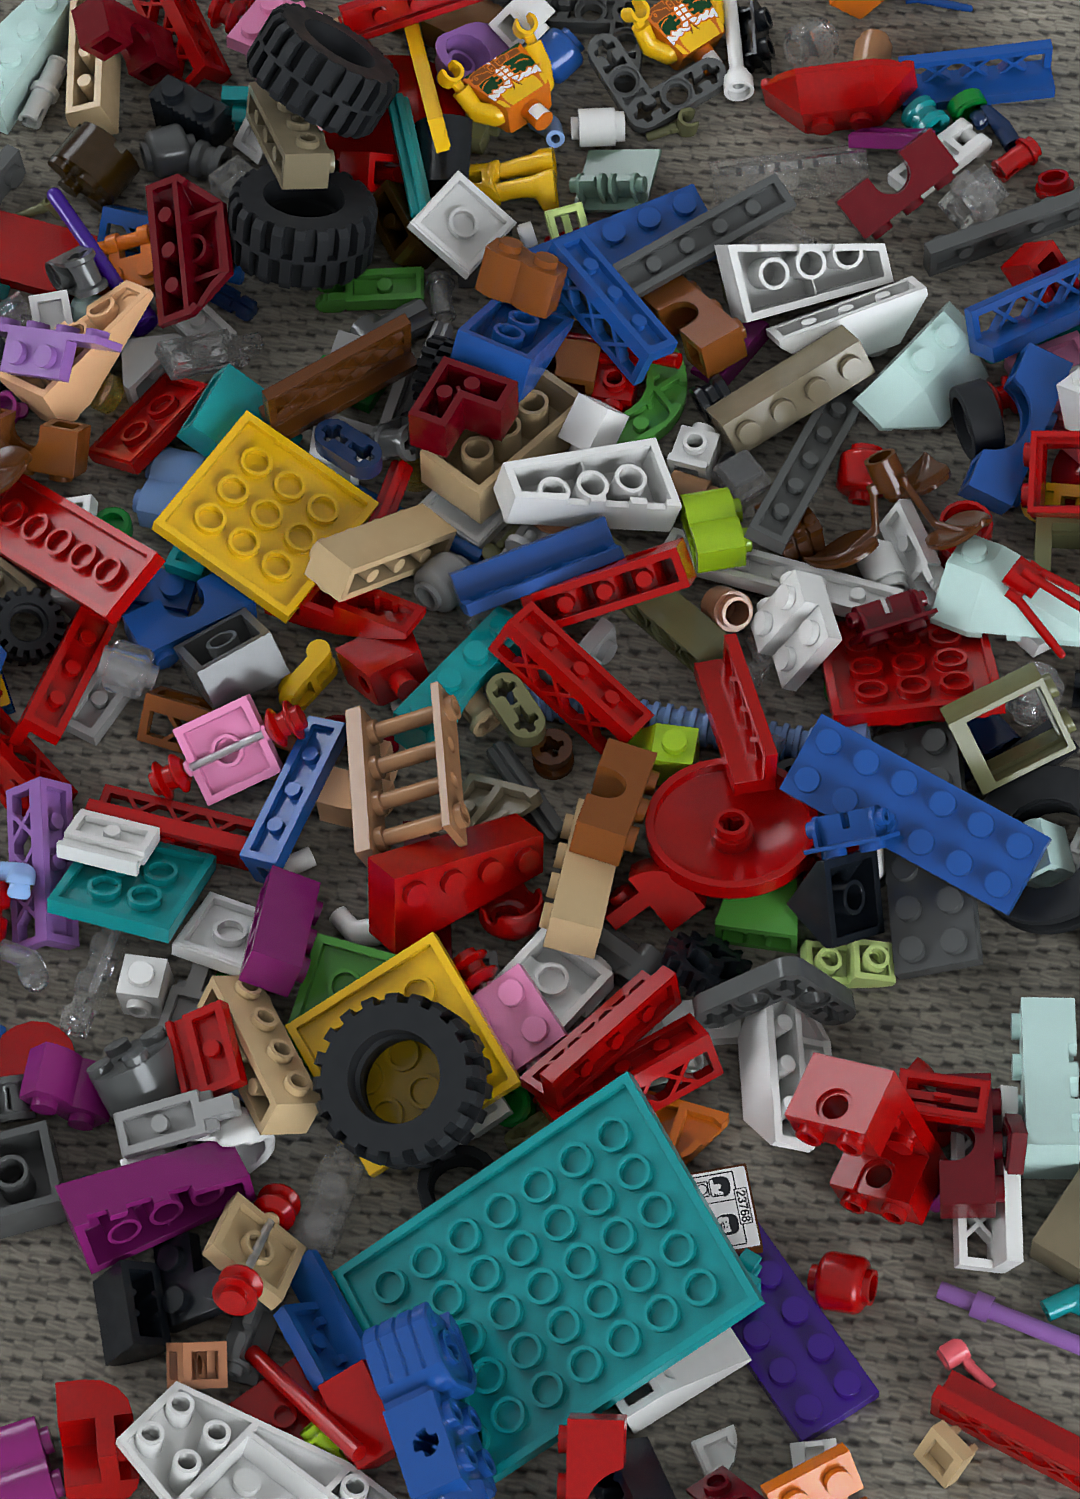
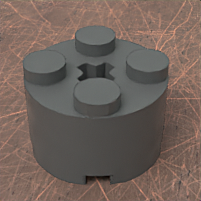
[86,1026,181,1121]

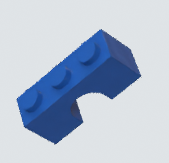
[122,573,257,673]

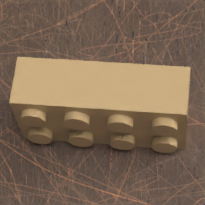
[420,370,580,525]

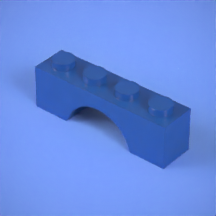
[957,342,1073,515]

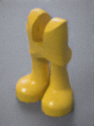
[469,147,559,211]

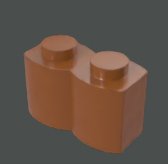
[475,236,568,319]

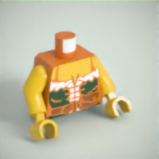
[620,0,725,76]
[437,12,554,133]

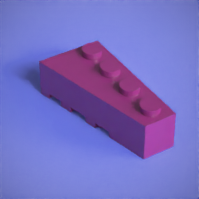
[54,1141,257,1275]

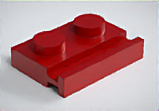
[165,999,248,1097]

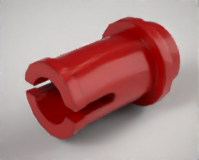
[991,136,1042,183]

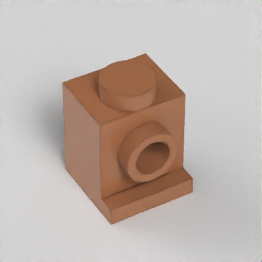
[166,1341,228,1389]

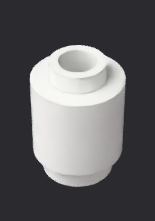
[570,107,625,147]
[856,539,909,592]

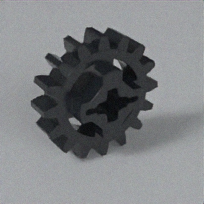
[660,930,753,997]

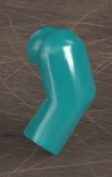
[1040,1284,1080,1322]

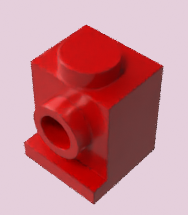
[591,352,640,413]

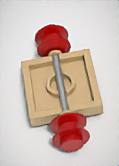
[202,1183,307,1316]

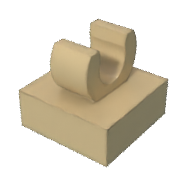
[913,1419,978,1489]

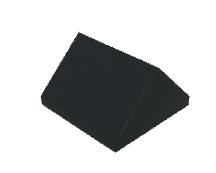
[787,849,885,948]

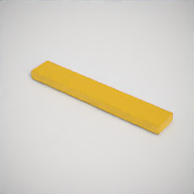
[404,23,451,153]

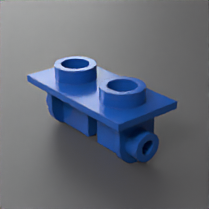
[803,805,900,860]

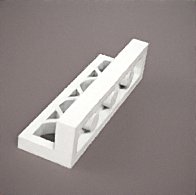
[950,1085,1024,1273]

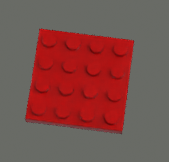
[821,619,1006,727]

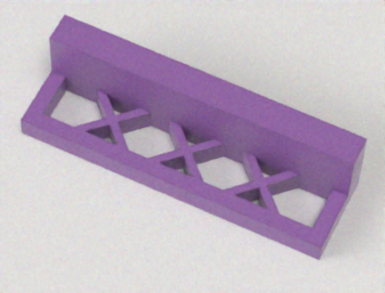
[6,777,80,954]

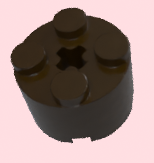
[48,122,140,213]

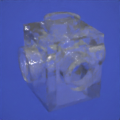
[937,164,1009,230]

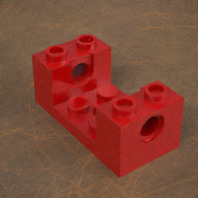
[784,1052,948,1225]

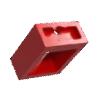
[1021,431,1080,520]

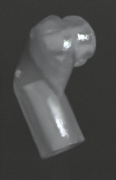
[0,939,49,995]

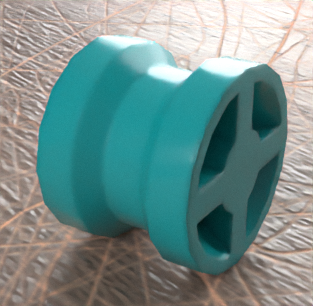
[901,95,950,136]

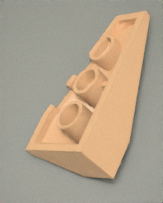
[0,280,154,422]

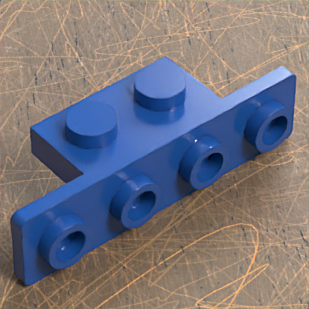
[273,1249,366,1391]

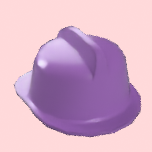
[435,22,509,84]

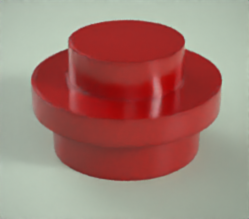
[1035,169,1075,199]

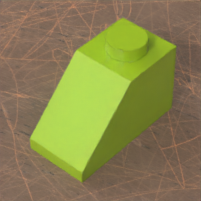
[617,723,700,786]

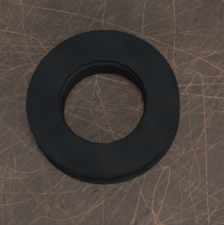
[983,766,1080,935]

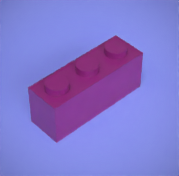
[238,865,323,998]

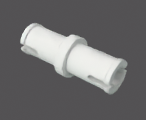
[18,55,67,130]

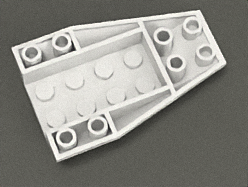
[116,1381,397,1499]

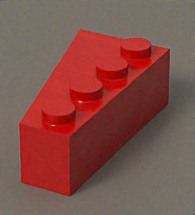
[368,813,544,954]

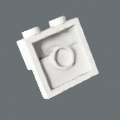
[750,569,842,692]
[491,928,614,1032]

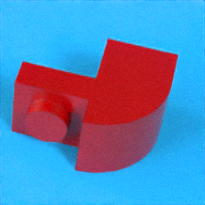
[605,858,707,932]

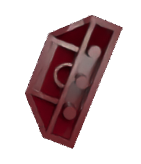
[145,173,234,329]

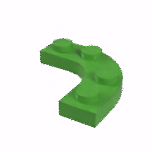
[616,348,688,444]

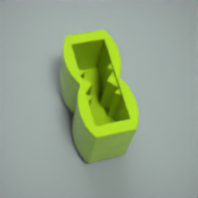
[680,487,753,573]

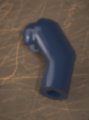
[969,104,1020,152]

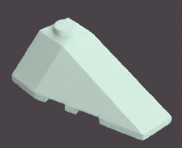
[930,535,1080,647]

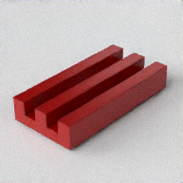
[899,1068,991,1129]

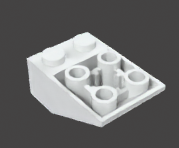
[615,1327,752,1434]

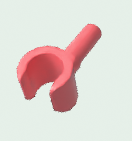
[936,1339,997,1390]

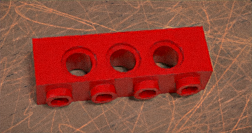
[520,537,697,628]

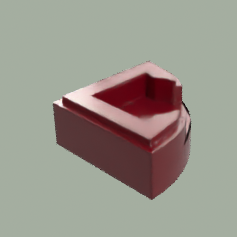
[1002,1113,1028,1175]

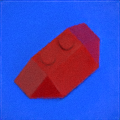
[761,58,918,135]

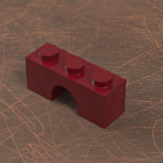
[71,0,180,86]
[834,128,959,240]
[936,1073,1005,1219]

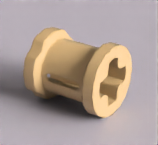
[462,687,500,737]

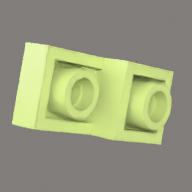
[800,939,896,988]

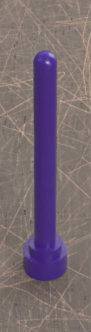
[47,187,158,337]

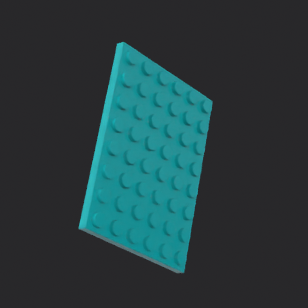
[332,1071,766,1484]

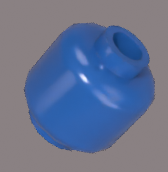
[538,27,585,84]

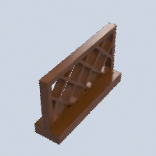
[258,313,418,440]

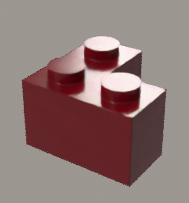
[408,356,519,458]

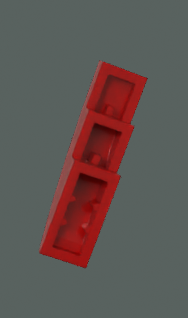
[264,584,426,639]

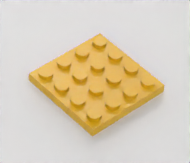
[151,410,379,624]
[285,932,521,1178]

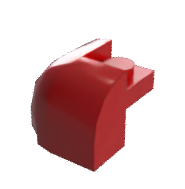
[55,1379,140,1499]

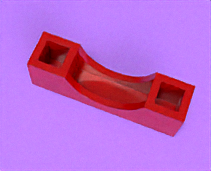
[557,1413,627,1499]

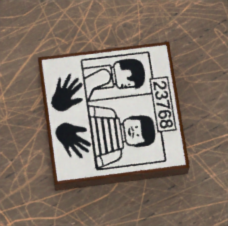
[690,1163,763,1256]

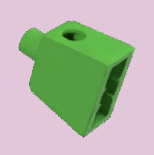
[715,878,798,954]

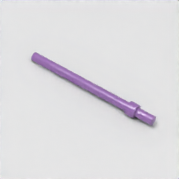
[936,1281,1080,1356]

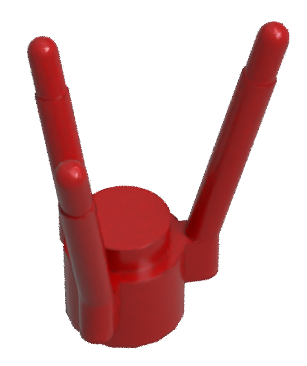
[1001,555,1080,659]

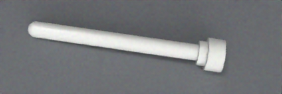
[723,0,754,101]

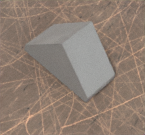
[121,333,188,407]

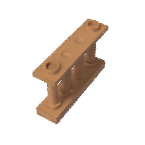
[345,681,471,868]

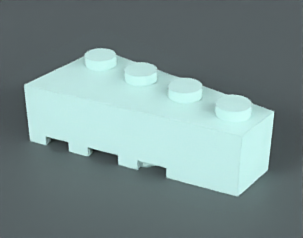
[1011,997,1080,1180]

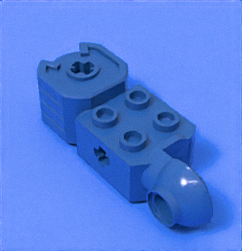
[362,1302,497,1499]

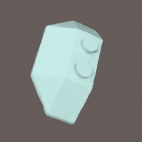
[852,301,989,431]

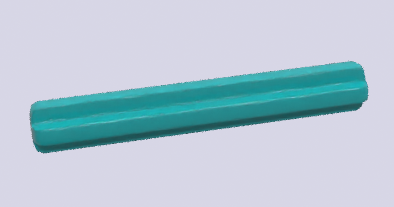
[388,93,431,219]

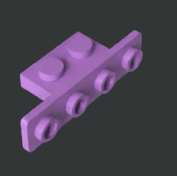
[0,317,123,383]

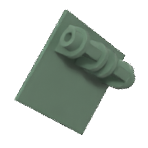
[569,149,662,213]

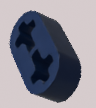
[314,418,383,480]

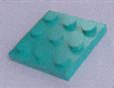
[47,842,217,943]

